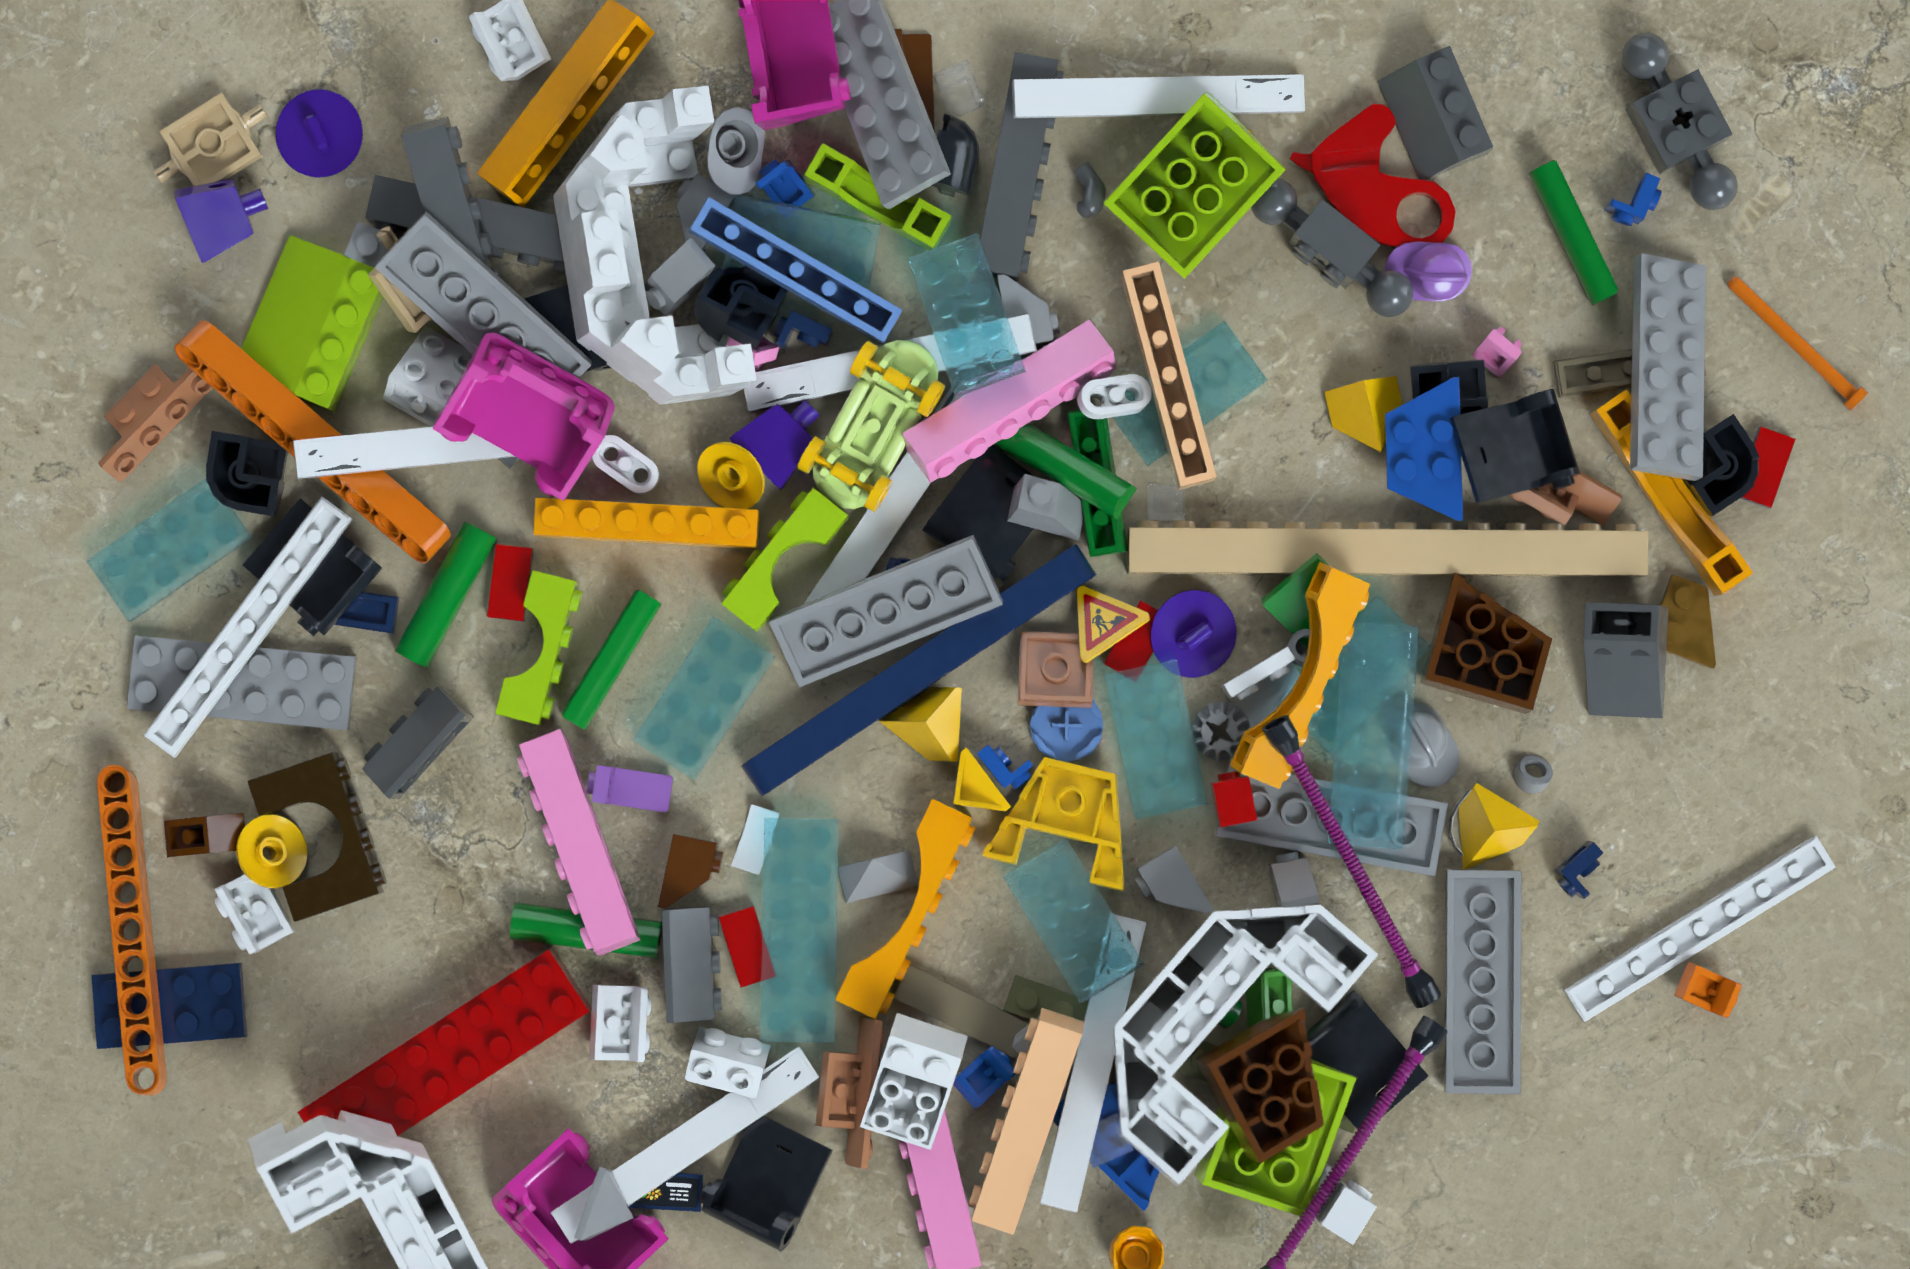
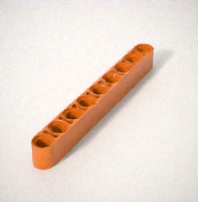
[174,320,451,563]
[97,765,167,1096]

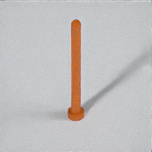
[1727,276,1868,411]

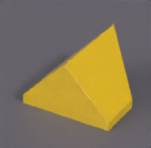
[1324,376,1403,452]
[879,687,962,762]
[953,748,1011,811]
[1458,783,1540,870]

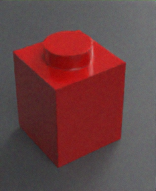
[1210,771,1257,827]

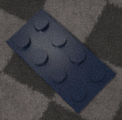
[91,963,247,1049]

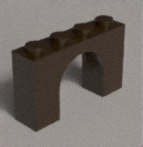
[247,752,386,922]

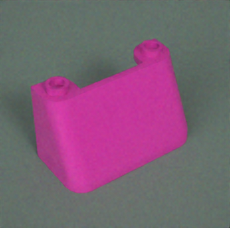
[738,0,851,130]
[433,333,615,501]
[491,1128,669,1269]

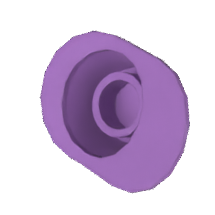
[1384,242,1472,301]

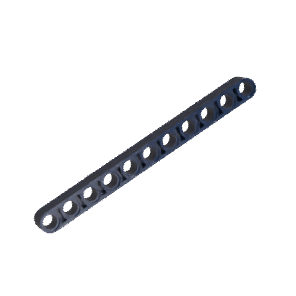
[741,544,1097,797]

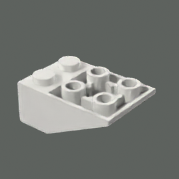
[860,1013,968,1150]

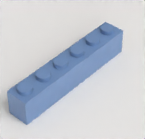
[688,197,902,344]

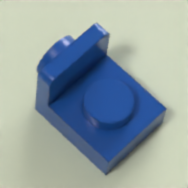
[977,745,1033,789]

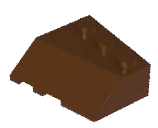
[1420,573,1552,714]
[1195,1007,1324,1163]

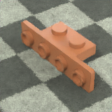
[98,364,212,482]
[1510,471,1622,525]
[815,1017,885,1169]

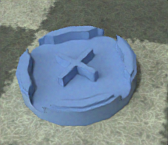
[1030,699,1103,762]

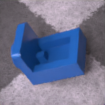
[755,159,816,218]
[1605,173,1662,226]
[953,1046,1016,1109]

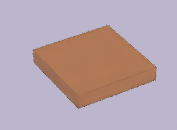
[1018,631,1093,708]

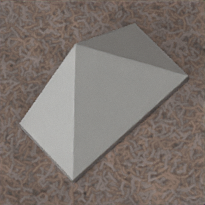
[838,850,918,903]
[574,1166,633,1241]

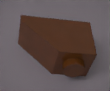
[164,813,245,857]
[658,834,724,908]

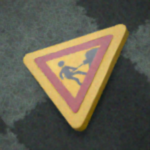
[1077,586,1150,663]

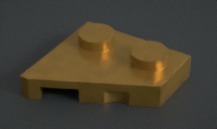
[1660,574,1716,669]

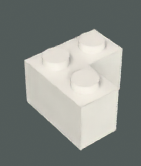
[1315,1164,1377,1245]

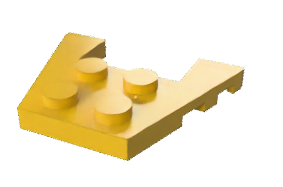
[982,757,1125,891]

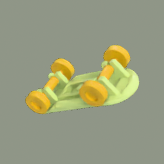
[797,340,945,512]

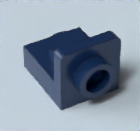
[773,311,833,350]
[1555,841,1603,899]

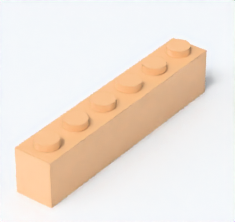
[1121,261,1217,490]
[968,1008,1085,1235]

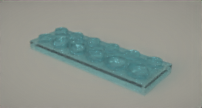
[1328,622,1420,850]
[760,818,839,1042]

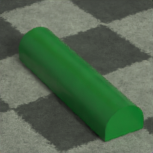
[1528,160,1619,306]
[1067,409,1128,557]
[995,423,1137,520]
[394,521,497,668]
[561,589,662,730]
[510,902,662,959]

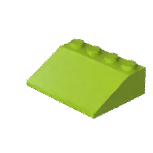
[1104,92,1286,279]
[241,235,384,413]
[1194,1059,1356,1216]

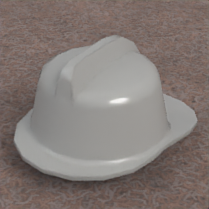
[706,107,765,195]
[1385,703,1459,787]

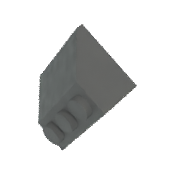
[1378,46,1493,180]
[362,686,474,799]
[662,906,722,1023]

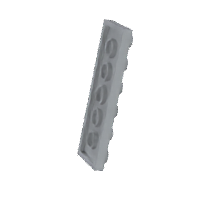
[829,0,951,209]
[375,211,592,378]
[1630,253,1706,481]
[769,535,1003,687]
[127,636,357,730]
[1215,763,1448,876]
[1444,870,1522,1094]

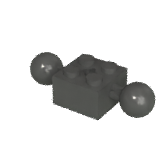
[1622,33,1738,210]
[1251,178,1413,317]

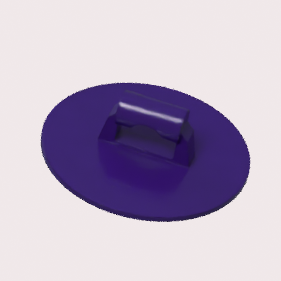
[276,89,363,178]
[1151,590,1237,678]

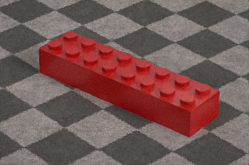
[297,948,592,1136]

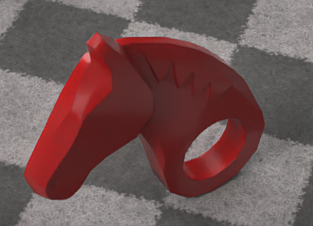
[1290,103,1456,248]

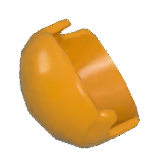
[1108,1226,1164,1269]

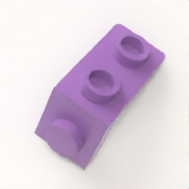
[586,765,673,812]

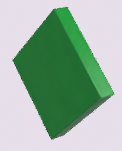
[1261,553,1367,649]

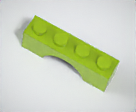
[804,143,951,253]
[721,488,849,633]
[495,570,583,725]

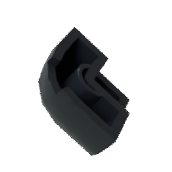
[931,113,979,197]
[694,265,788,350]
[1410,359,1488,415]
[1682,414,1760,516]
[206,431,288,516]

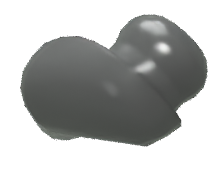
[1073,162,1106,218]

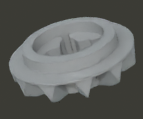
[1191,702,1251,761]

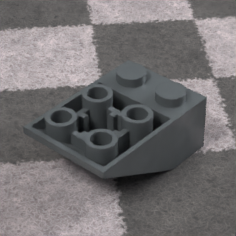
[1584,602,1668,719]

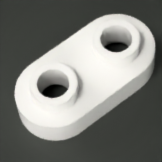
[1077,374,1152,419]
[592,435,660,494]

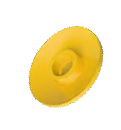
[697,442,765,509]
[236,815,308,888]

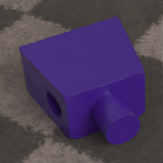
[174,180,269,263]
[729,400,820,491]

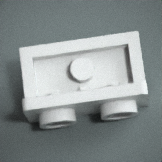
[469,0,551,81]
[214,874,295,954]
[589,985,651,1062]
[685,1027,771,1098]

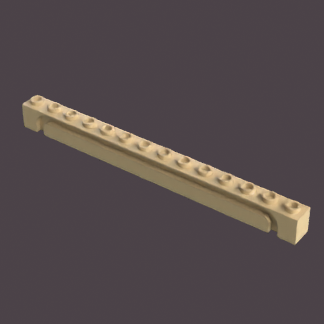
[1128,521,1648,577]

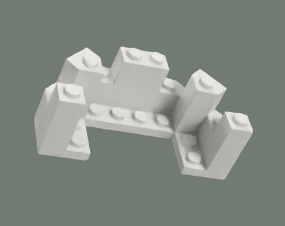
[553,86,757,405]
[1113,905,1378,1186]
[248,1110,488,1269]

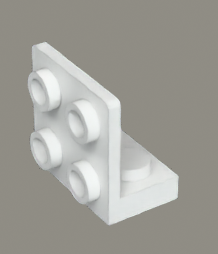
[383,327,472,427]
[1221,647,1321,728]

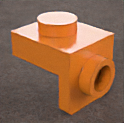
[1674,962,1742,1018]

